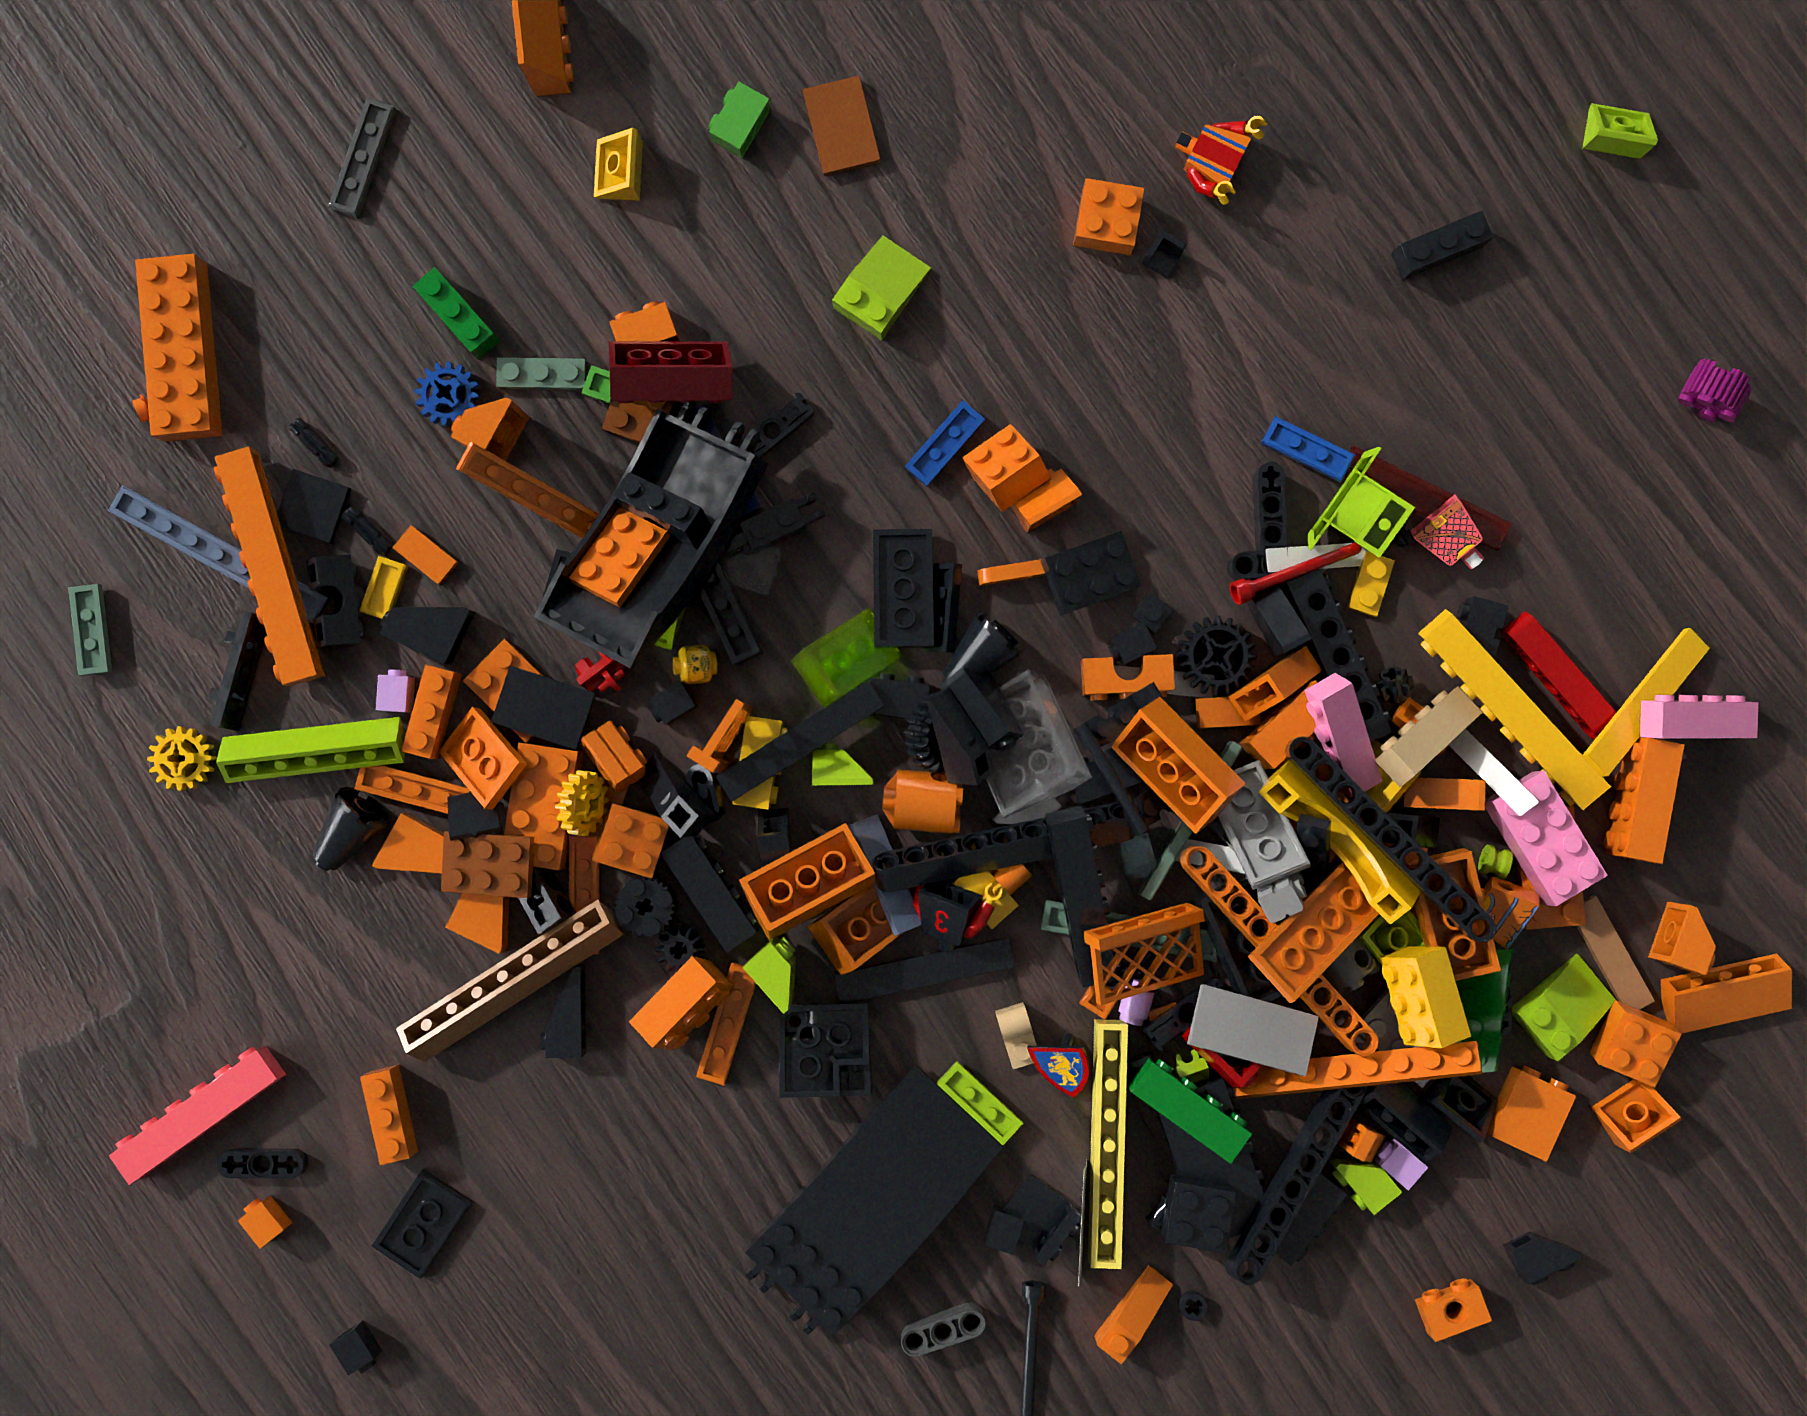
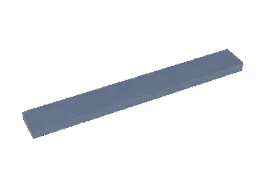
[108,485,330,624]

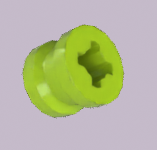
[1478,844,1513,879]

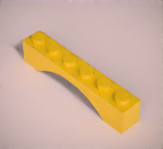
[1258,760,1421,925]

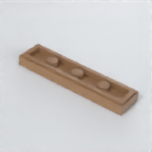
[1576,896,1655,1010]

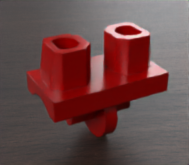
[575,651,627,693]

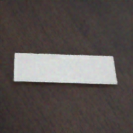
[1078,1159,1087,1287]

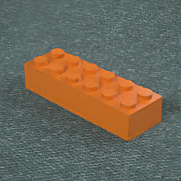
[135,253,223,442]

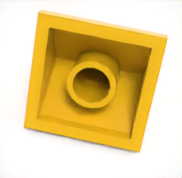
[594,128,643,201]

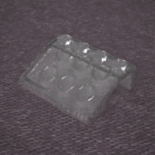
[986,669,1092,818]

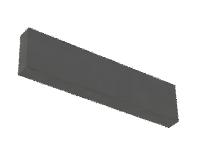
[328,97,397,218]

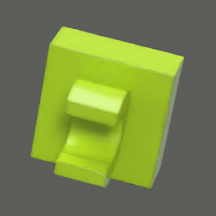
[1176,1049,1210,1084]

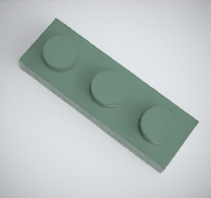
[496,358,587,390]
[68,584,112,676]

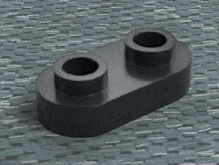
[686,764,725,823]

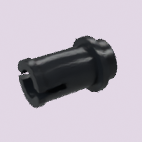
[1145,1193,1168,1231]

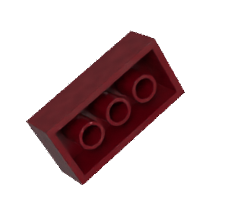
[608,341,732,403]

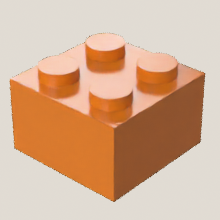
[1073,178,1144,256]
[962,424,1051,512]
[592,801,669,879]
[1589,1000,1682,1087]

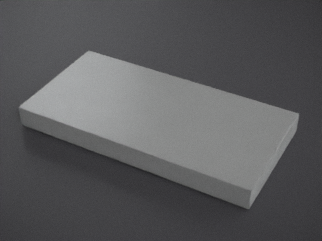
[1218,760,1310,890]
[1187,984,1319,1076]

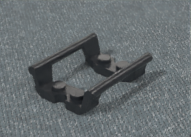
[1073,682,1173,835]

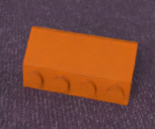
[739,823,875,941]

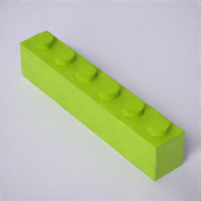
[216,717,406,783]

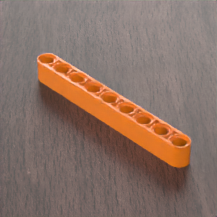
[1180,846,1379,1056]

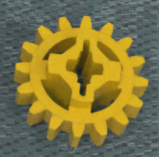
[147,726,216,791]
[555,770,609,836]

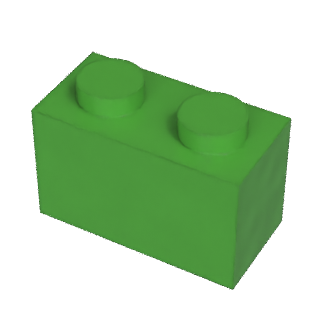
[708,81,771,158]

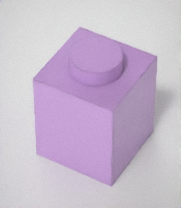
[376,670,415,713]
[1374,1138,1428,1191]

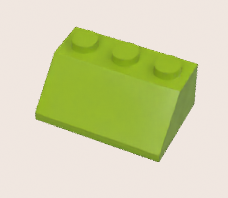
[743,937,796,1014]

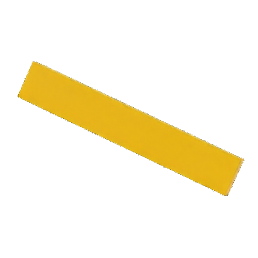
[1582,628,1710,777]

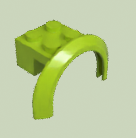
[1308,447,1415,558]

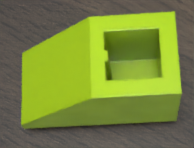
[1330,1158,1402,1215]

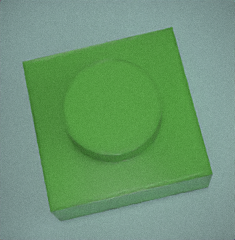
[582,365,611,404]

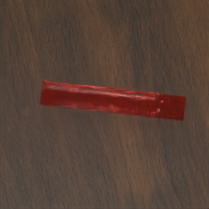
[1345,446,1512,551]

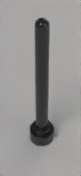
[1021,1280,1046,1416]

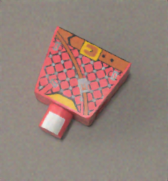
[1411,494,1484,569]

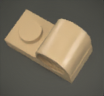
[995,1002,1037,1069]

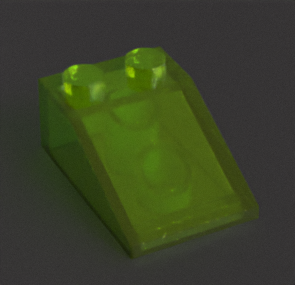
[791,608,903,708]

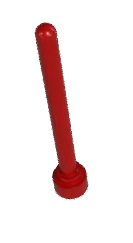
[1229,543,1362,605]

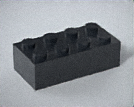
[1192,875,1283,1002]

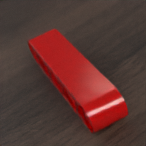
[1500,611,1616,740]

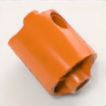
[882,769,963,834]

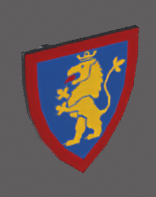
[1027,1033,1090,1098]

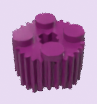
[1678,359,1752,422]

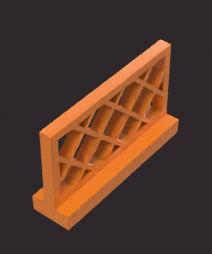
[687,699,754,773]
[1084,903,1205,1005]

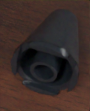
[943,610,1024,682]
[312,787,390,871]

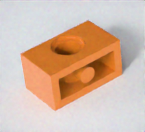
[1415,1278,1492,1342]

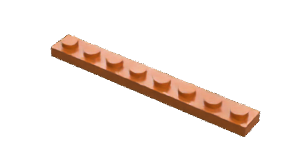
[1232,1041,1482,1099]

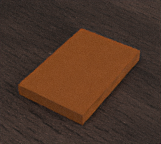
[802,75,880,177]

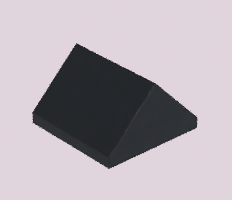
[1422,1075,1498,1143]

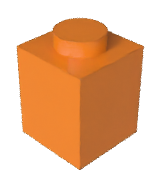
[238,1196,293,1249]

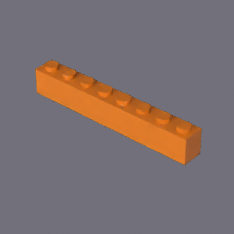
[214,446,325,687]

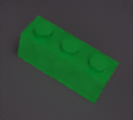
[412,267,500,360]

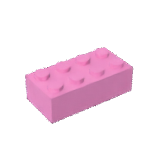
[1485,771,1608,906]

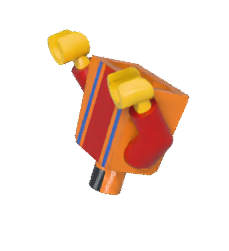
[1174,116,1267,205]

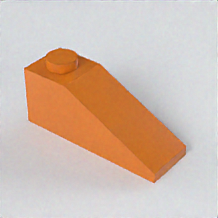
[1094,1265,1173,1365]

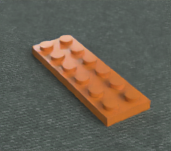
[1248,861,1379,1003]

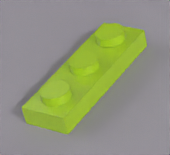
[937,1061,1023,1145]

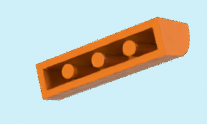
[1661,953,1792,1034]

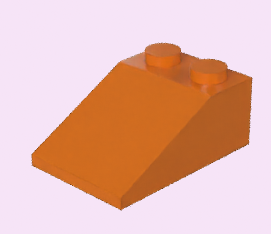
[807,885,902,975]

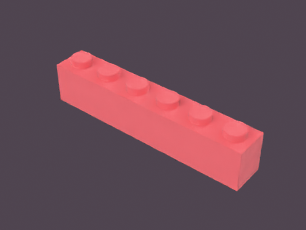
[109,1046,286,1185]

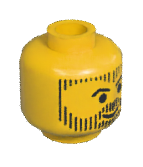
[673,645,717,684]

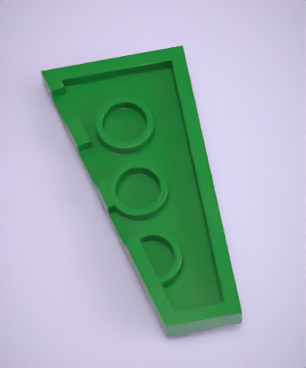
[1456,949,1514,1073]

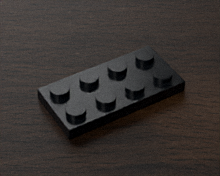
[873,529,934,648]

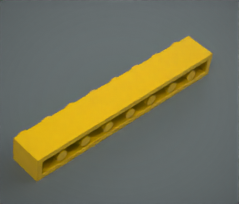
[1418,609,1611,810]

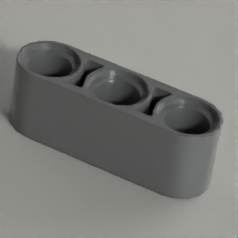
[901,1302,985,1357]

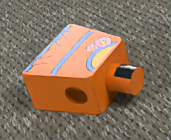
[1481,877,1539,949]

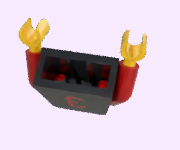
[913,881,1007,951]

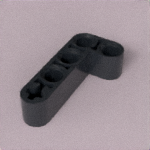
[1227,462,1288,581]

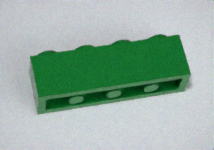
[1128,1058,1252,1164]

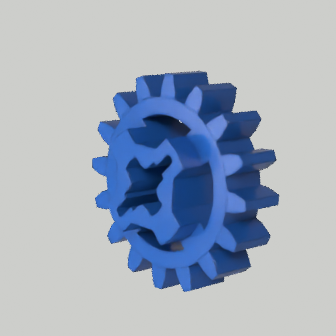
[414,361,481,427]

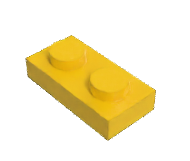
[1347,551,1395,617]

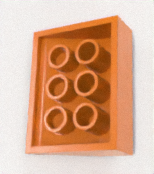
[512,0,574,97]

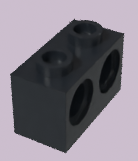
[518,867,576,935]

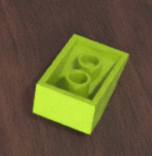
[832,235,931,341]
[1512,954,1616,1061]

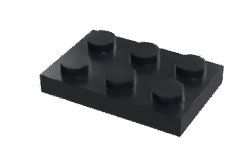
[1040,531,1141,616]

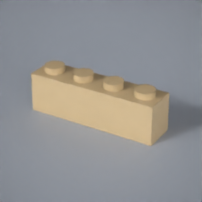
[1375,686,1483,787]

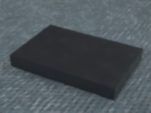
[491,665,596,750]
[372,1169,473,1279]

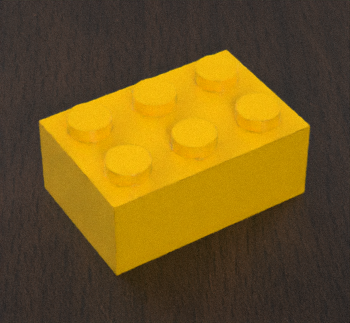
[1379,946,1471,1048]

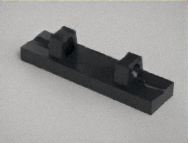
[208,610,267,731]

